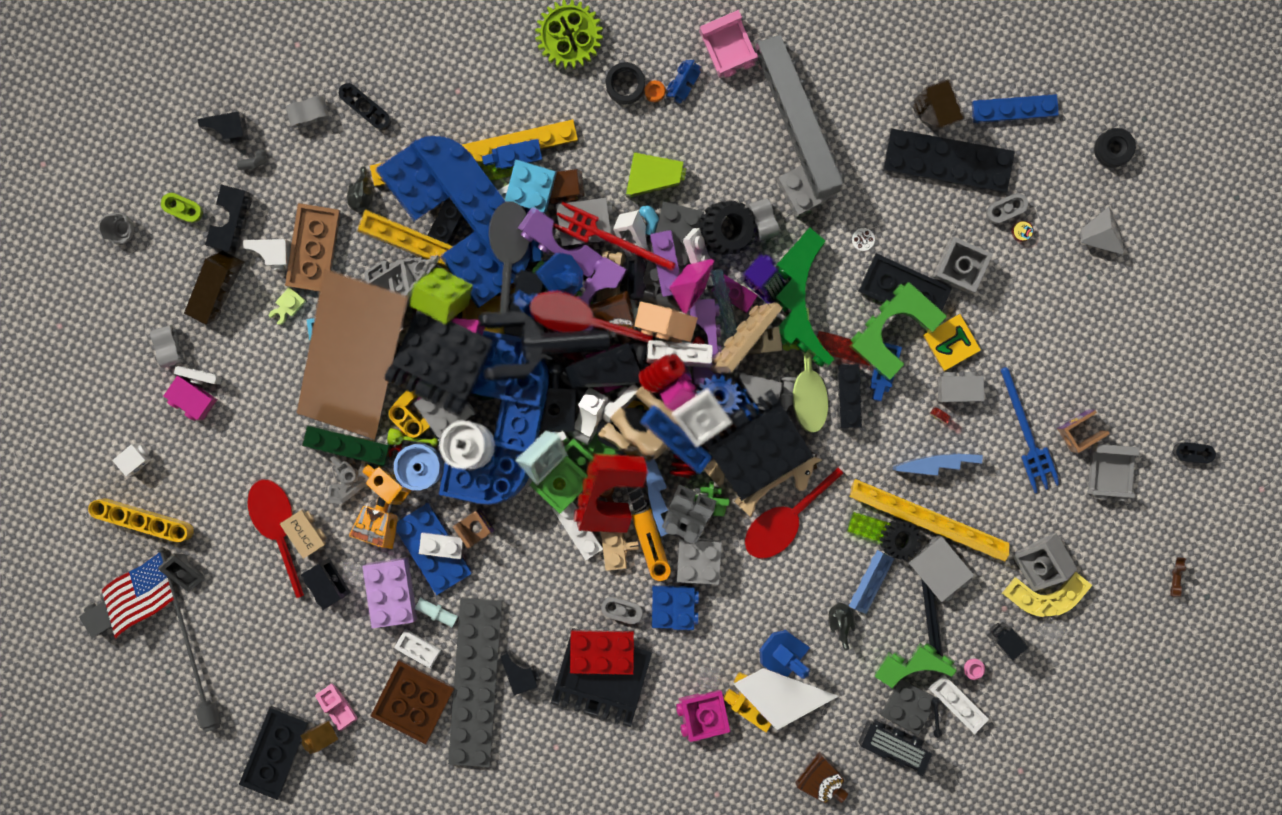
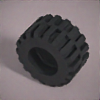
[698,201,757,255]

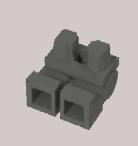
[662,485,716,544]

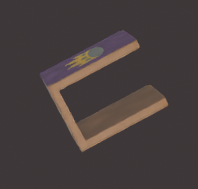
[1057,410,1110,453]
[453,508,495,549]

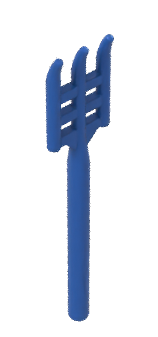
[1001,367,1059,493]

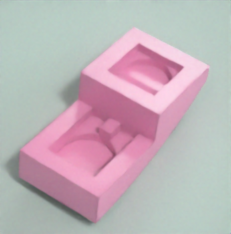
[315,684,358,731]

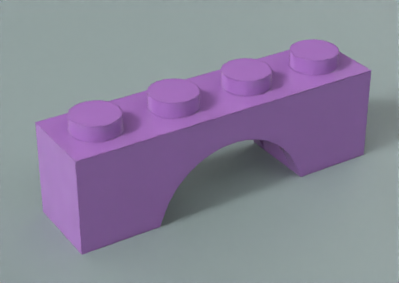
[518,207,603,278]
[577,257,628,331]
[689,299,723,385]

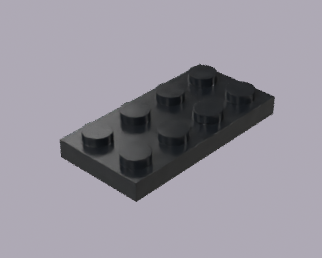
[858,253,952,311]
[239,706,310,800]

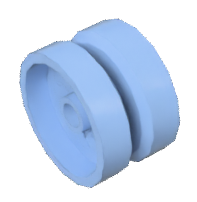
[394,444,444,491]

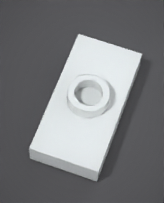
[174,366,222,385]
[394,629,442,669]

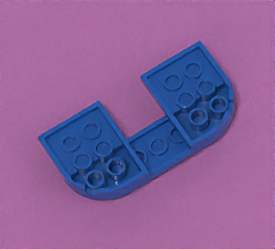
[375,136,530,308]
[439,331,549,504]

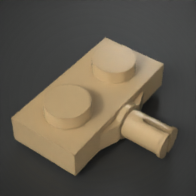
[601,532,639,571]

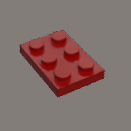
[570,630,634,674]

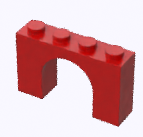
[573,454,648,533]

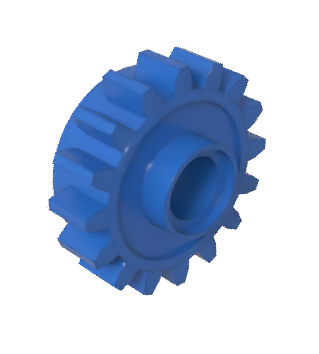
[696,375,742,418]

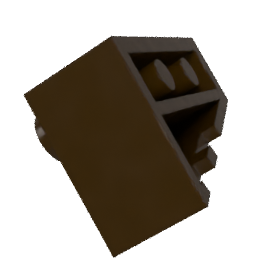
[913,79,964,128]
[184,251,245,325]

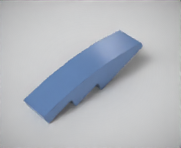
[893,453,983,476]
[646,459,668,536]

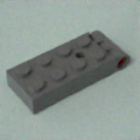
[638,202,704,312]

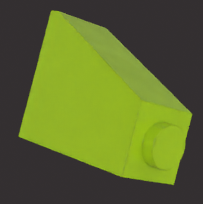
[626,152,687,197]

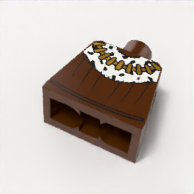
[590,291,635,345]
[795,751,848,804]

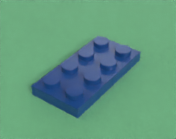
[396,502,473,596]

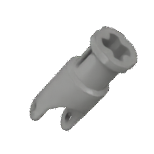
[780,377,797,424]

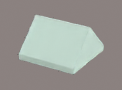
[516,431,567,485]

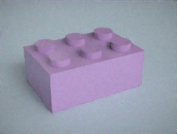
[362,557,417,629]

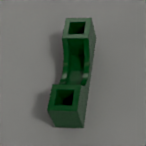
[302,425,393,466]

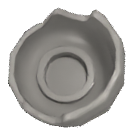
[98,212,135,244]

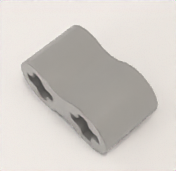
[286,96,330,128]
[746,198,780,242]
[150,325,184,368]

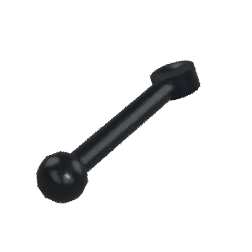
[932,697,942,738]

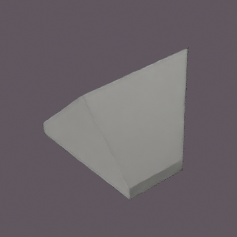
[1080,207,1124,254]

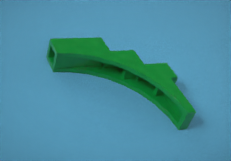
[774,227,834,368]

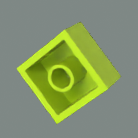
[410,267,473,324]

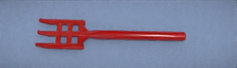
[553,202,675,270]

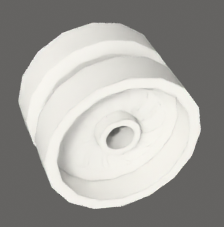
[440,421,495,469]

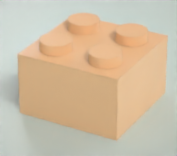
[634,302,698,343]

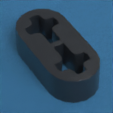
[1173,442,1216,464]

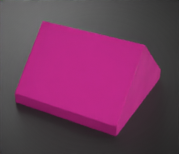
[669,259,715,314]

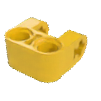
[389,390,431,438]

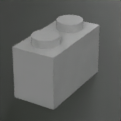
[938,372,984,402]

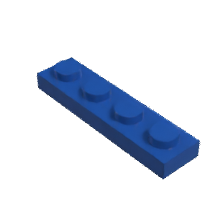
[972,94,1059,123]
[640,405,712,474]

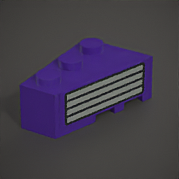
[740,255,786,304]

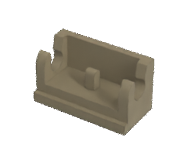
[745,327,782,356]

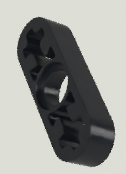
[338,83,391,130]

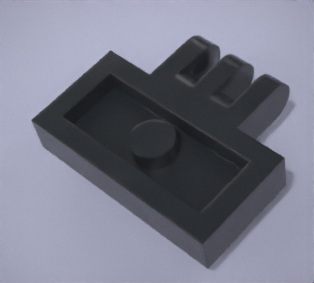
[620,255,646,300]

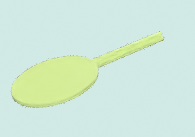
[793,308,828,432]

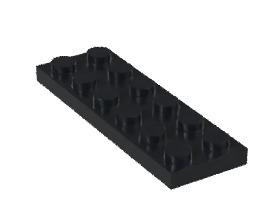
[882,128,1015,193]

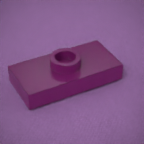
[711,273,758,313]

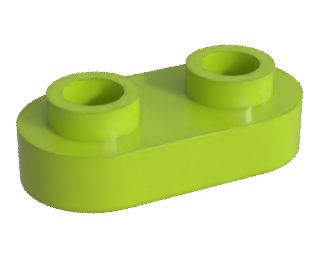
[161,193,203,223]

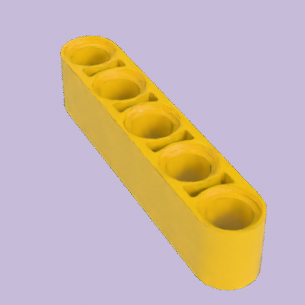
[88,498,194,542]

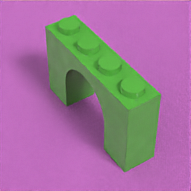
[850,282,947,380]

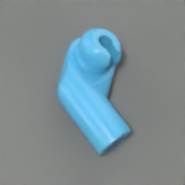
[639,206,659,236]

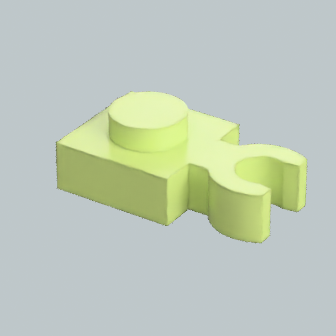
[269,287,306,325]

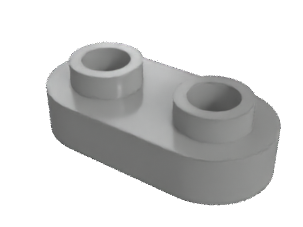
[986,193,1028,224]
[601,596,642,624]

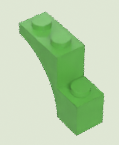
[874,643,957,688]

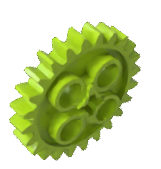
[535,0,603,69]

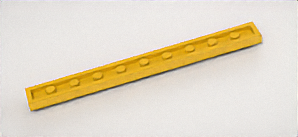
[370,119,578,187]

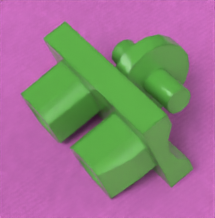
[694,481,730,516]

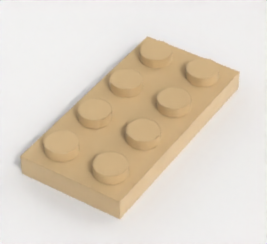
[708,302,782,373]

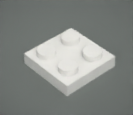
[672,388,732,447]

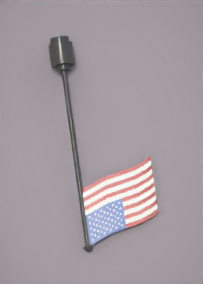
[102,547,221,733]

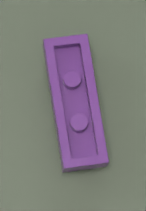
[650,230,680,297]

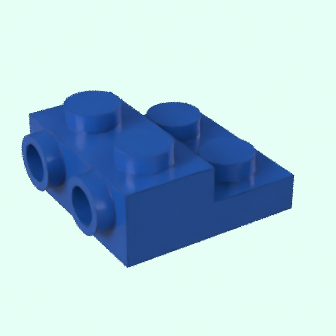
[652,585,699,630]

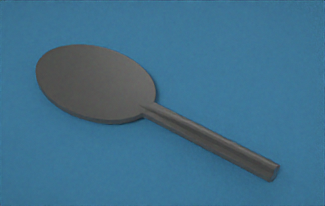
[489,201,529,313]

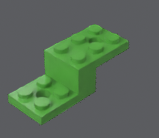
[529,432,618,514]

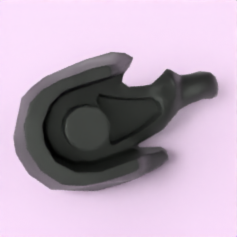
[347,166,373,212]
[829,603,855,650]

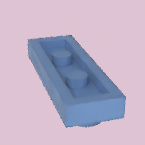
[849,550,895,614]

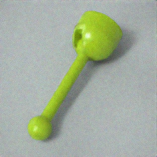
[387,428,439,446]

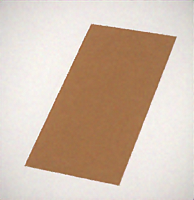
[297,269,407,440]

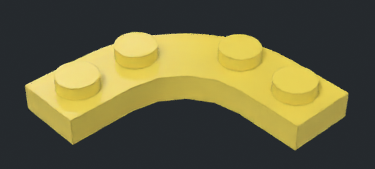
[1002,572,1092,617]

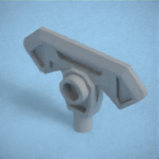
[328,454,380,504]

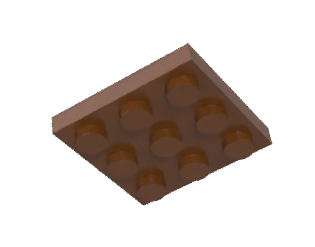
[370,659,454,744]

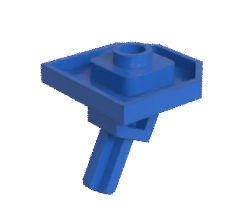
[536,253,583,295]
[759,630,810,679]

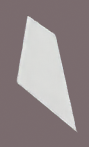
[734,668,839,730]

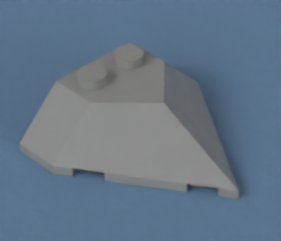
[364,255,440,316]

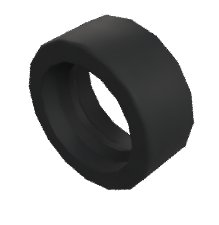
[606,62,645,105]

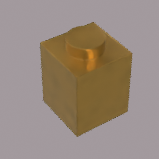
[300,721,339,754]

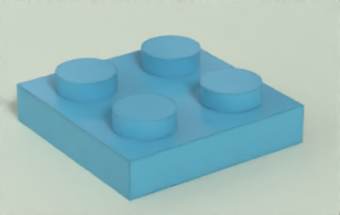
[505,160,557,213]

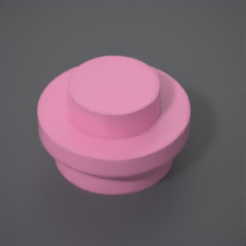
[964,658,985,680]

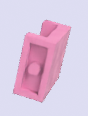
[699,10,759,78]

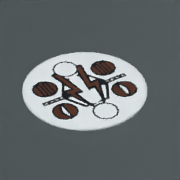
[852,228,875,251]

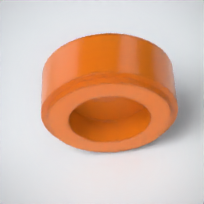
[645,80,665,103]

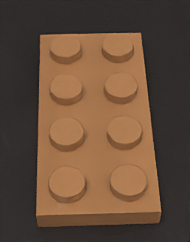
[285,203,341,292]

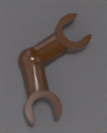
[1170,557,1186,597]

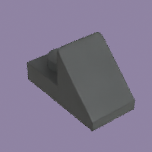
[158,554,204,592]

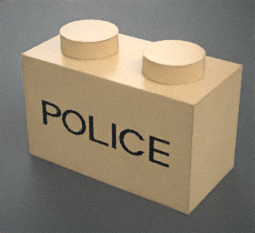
[280,509,327,559]

